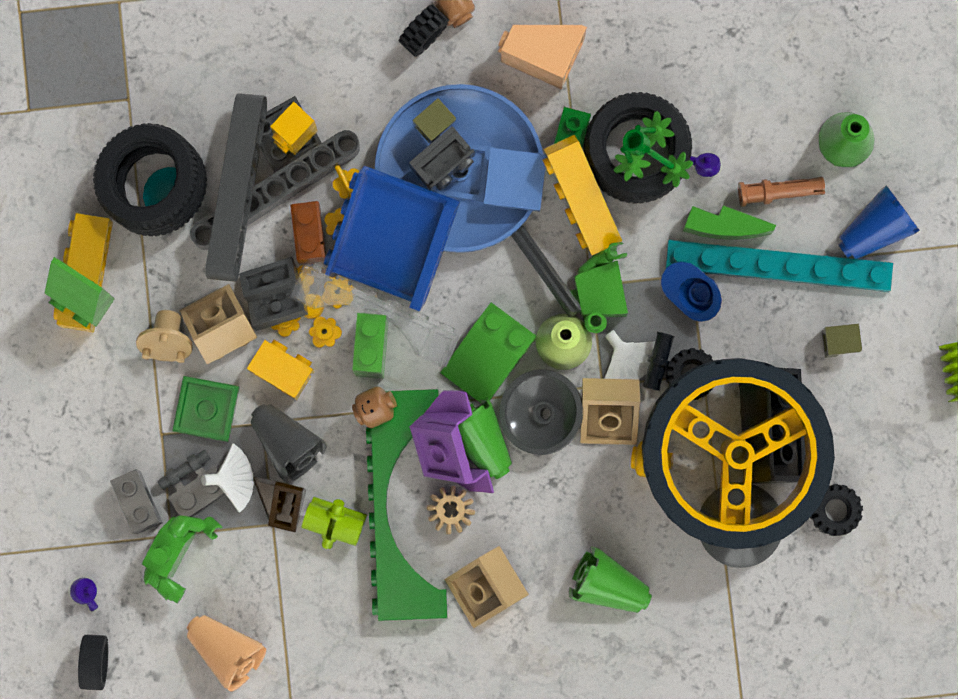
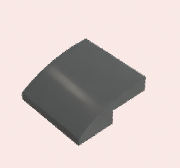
[239,257,308,331]

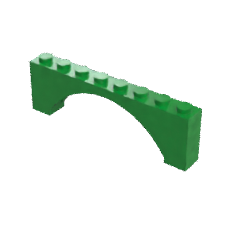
[366,389,448,621]

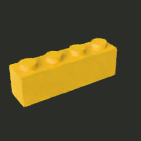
[542,135,622,255]
[53,213,113,333]

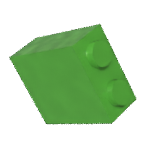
[352,313,389,379]

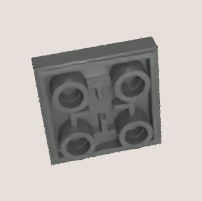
[261,96,322,173]

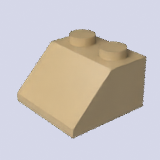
[179,284,257,364]
[580,378,640,445]
[444,546,529,628]

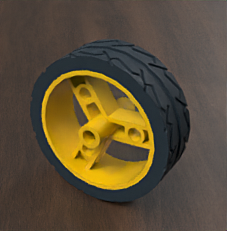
[642,358,835,549]

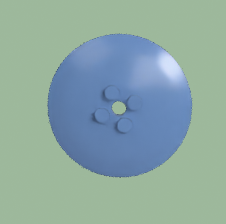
[375,84,543,253]

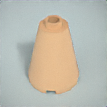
[187,615,267,692]

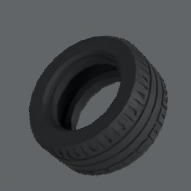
[584,92,692,204]
[93,123,207,237]

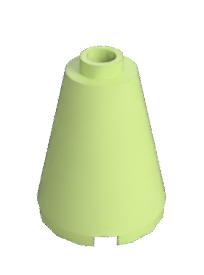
[536,314,592,370]

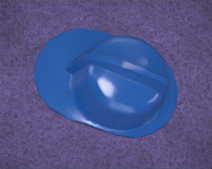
[661,261,722,322]

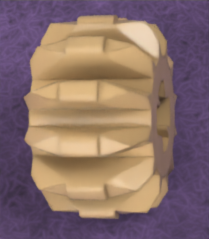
[427,486,475,535]

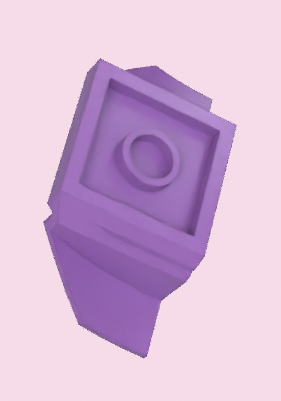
[410,390,494,493]

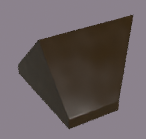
[253,477,306,532]

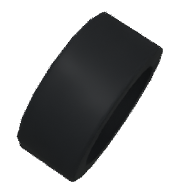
[78,634,109,690]

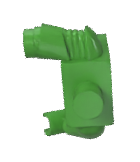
[570,242,628,333]
[142,515,222,604]

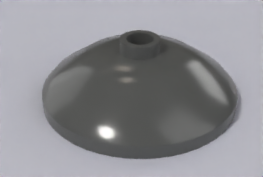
[499,369,583,455]
[700,482,781,568]

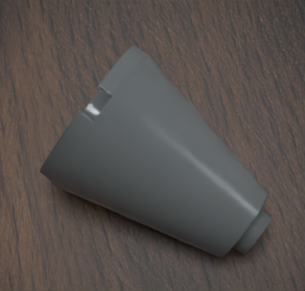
[251,404,327,483]

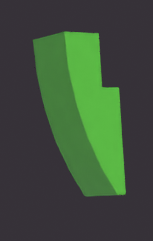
[683,206,776,240]

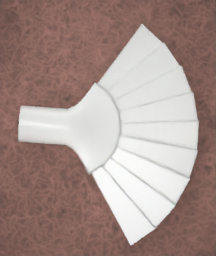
[604,330,655,380]
[201,443,254,513]

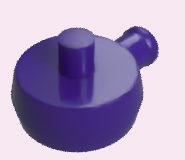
[690,153,721,177]
[70,577,98,612]

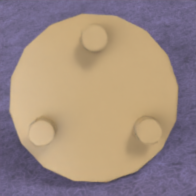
[136,310,193,363]

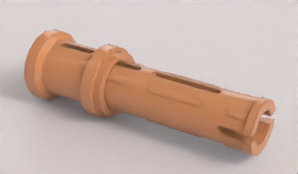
[738,177,825,207]

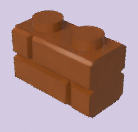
[290,201,326,264]

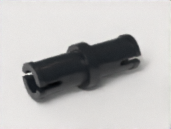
[643,331,675,391]

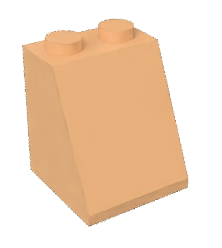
[498,25,587,89]

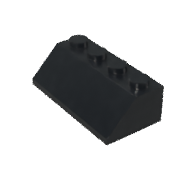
[739,367,805,484]

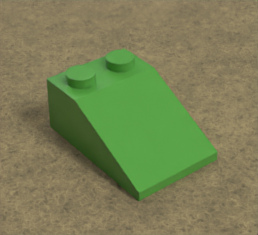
[44,257,115,327]
[440,302,537,404]

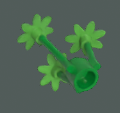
[614,111,693,188]

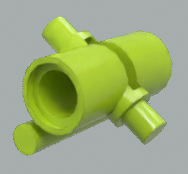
[301,497,367,549]

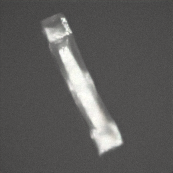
[288,263,460,368]

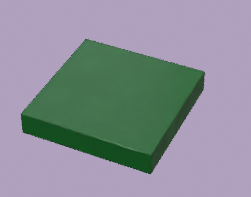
[172,376,240,442]

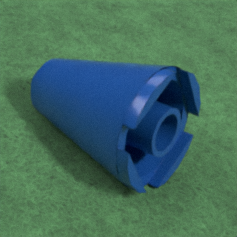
[838,185,920,259]

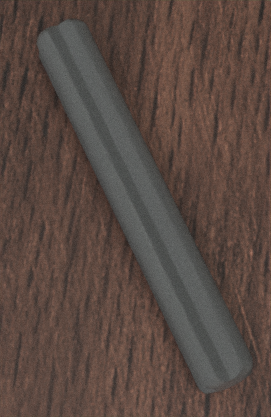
[511,225,581,317]

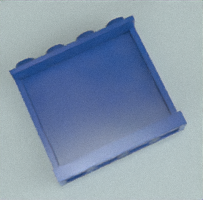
[324,166,460,311]

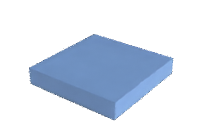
[484,148,546,212]

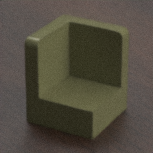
[412,98,456,144]
[822,323,862,358]

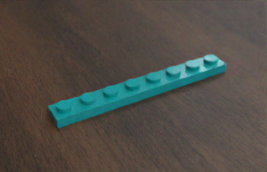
[665,240,893,292]

